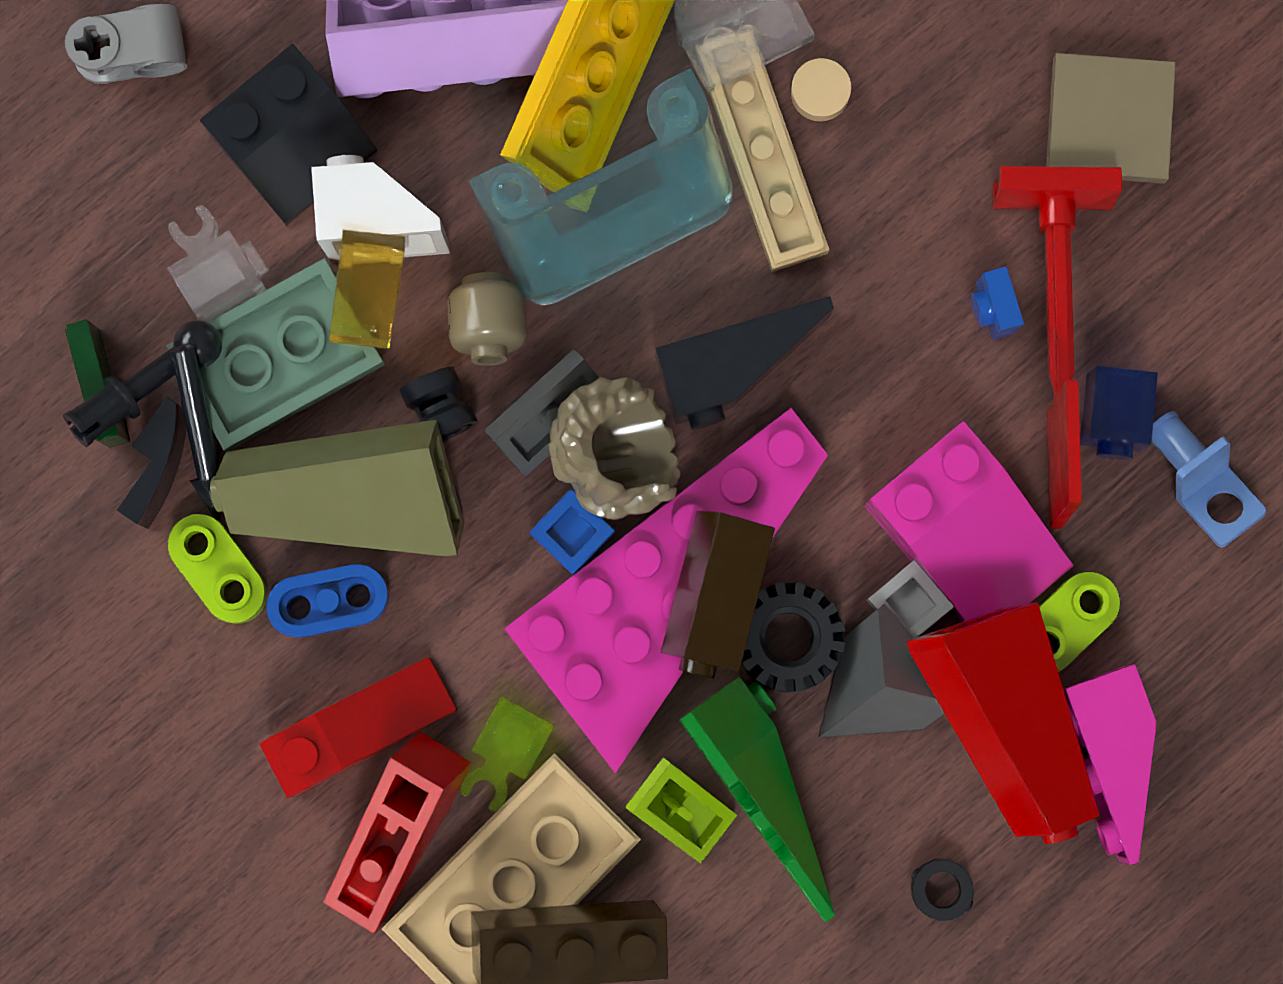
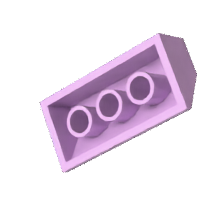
[325,0,567,98]

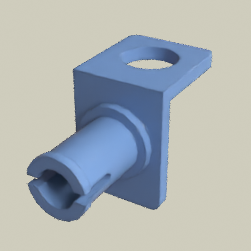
[1145,411,1266,548]

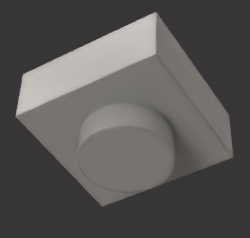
[866,560,954,639]

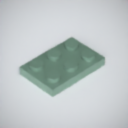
[166,258,385,452]

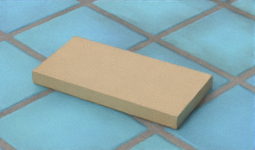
[382,753,641,984]

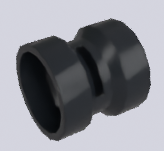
[399,366,478,442]

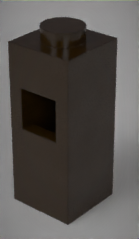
[660,511,775,679]

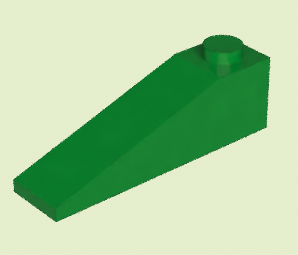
[679,676,835,923]

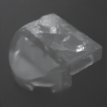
[674,0,815,93]

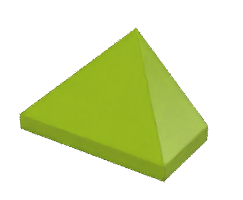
[626,757,737,864]

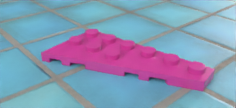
[504,408,828,774]

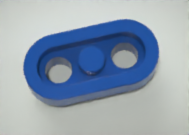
[267,564,390,638]

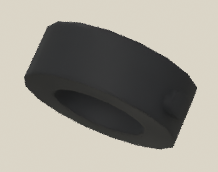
[911,859,974,921]

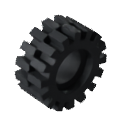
[741,582,845,692]

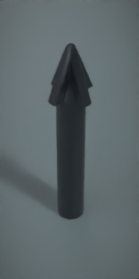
[170,345,222,520]

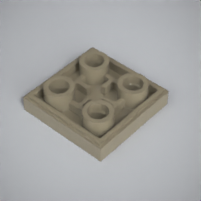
[1046,53,1176,184]

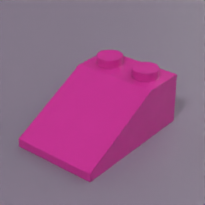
[864,421,1074,622]

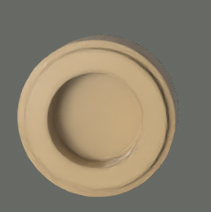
[791,58,851,122]

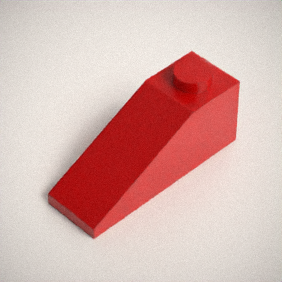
[259,657,458,798]
[323,732,472,934]

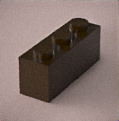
[471,900,668,984]

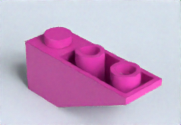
[1063,664,1157,865]

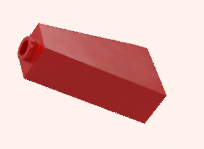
[907,602,1100,844]

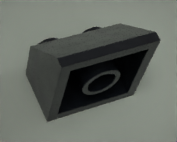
[200,44,378,226]

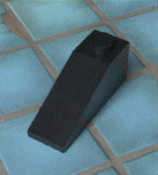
[655,296,834,430]

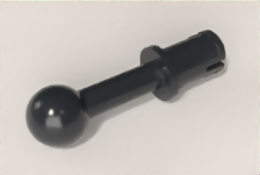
[63,320,222,447]

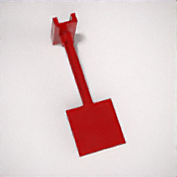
[992,166,1122,529]

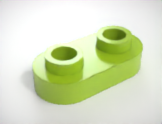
[168,514,268,624]
[1039,572,1120,672]

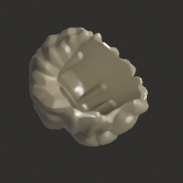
[548,377,680,520]

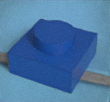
[971,266,1024,340]
[529,489,615,575]

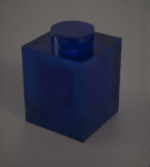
[1080,366,1158,460]

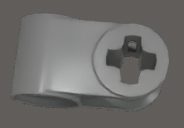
[65,4,188,84]

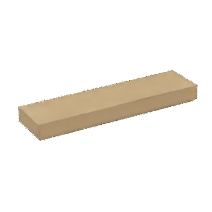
[695,28,829,272]

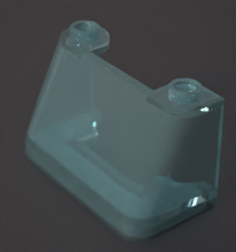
[468,68,733,305]

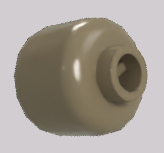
[447,272,527,366]

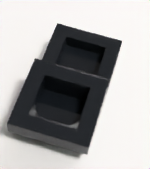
[117,396,187,529]

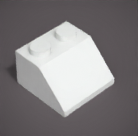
[311,155,450,263]

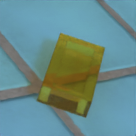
[329,229,405,349]

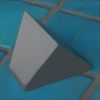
[818,604,945,738]

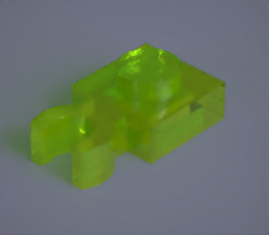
[461,697,555,812]

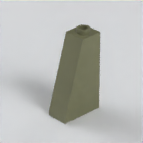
[210,419,465,556]

